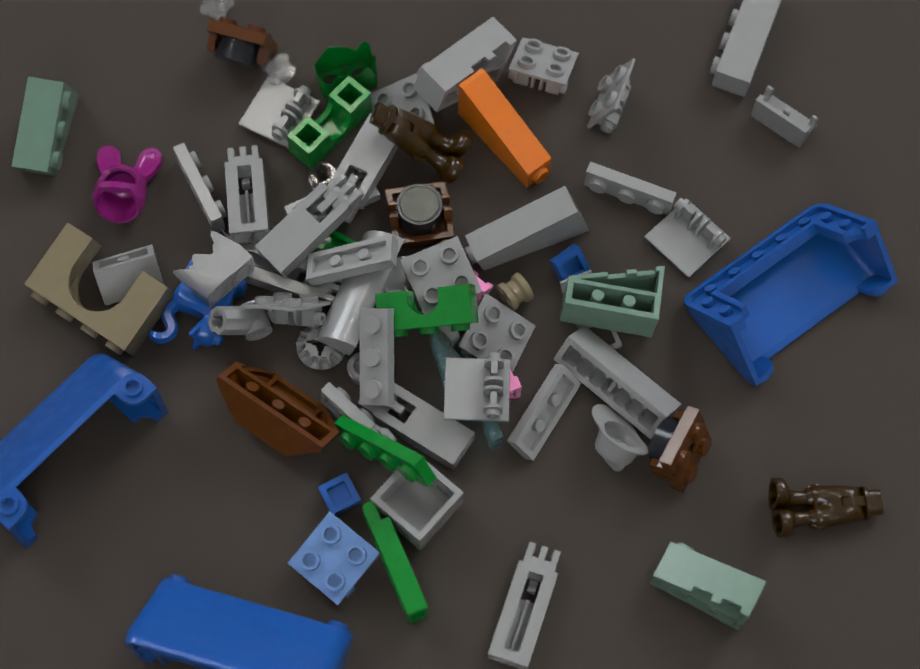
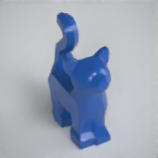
[148,259,248,350]

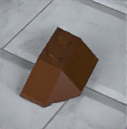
[216,362,339,456]

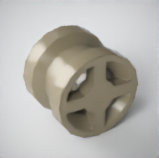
[496,273,534,311]

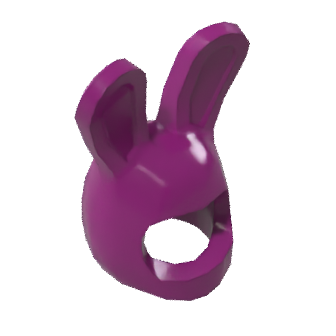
[92,146,163,224]

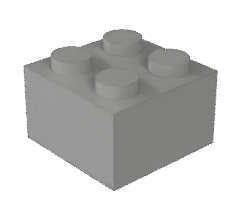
[370,462,464,551]

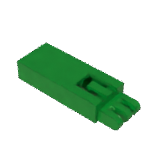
[363,502,428,624]

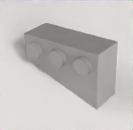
[413,17,517,112]

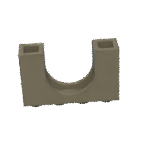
[25,222,174,356]

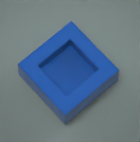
[549,244,591,282]
[318,472,362,516]

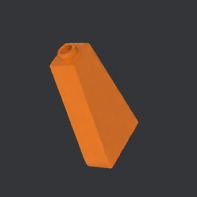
[458,68,551,188]

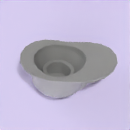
[592,404,649,472]

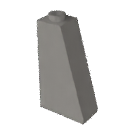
[465,186,589,271]

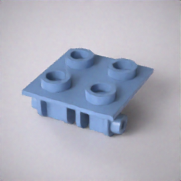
[288,511,380,605]

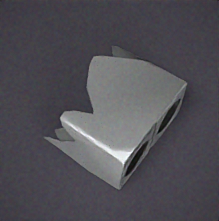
[173,228,254,309]

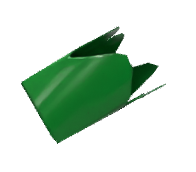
[313,42,378,99]

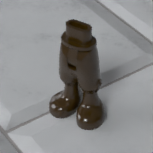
[369,102,473,183]
[768,478,884,538]

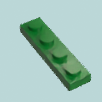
[334,414,437,487]

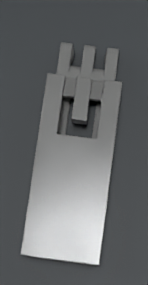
[325,113,399,223]
[224,145,270,245]
[254,173,364,278]
[241,243,343,305]
[357,383,475,471]
[487,541,561,669]

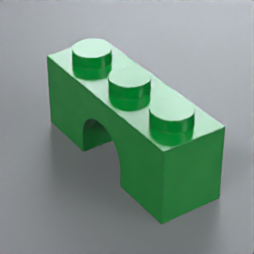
[287,76,372,170]
[375,284,479,338]

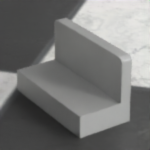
[92,244,164,305]

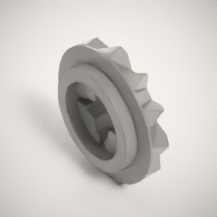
[296,325,345,370]

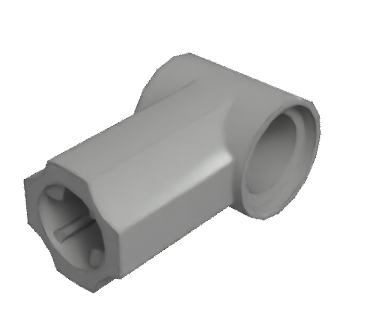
[208,300,273,341]

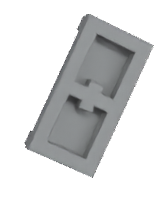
[750,85,819,148]

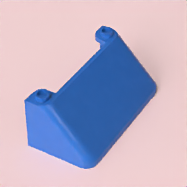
[683,203,899,386]
[0,353,168,549]
[124,574,354,669]

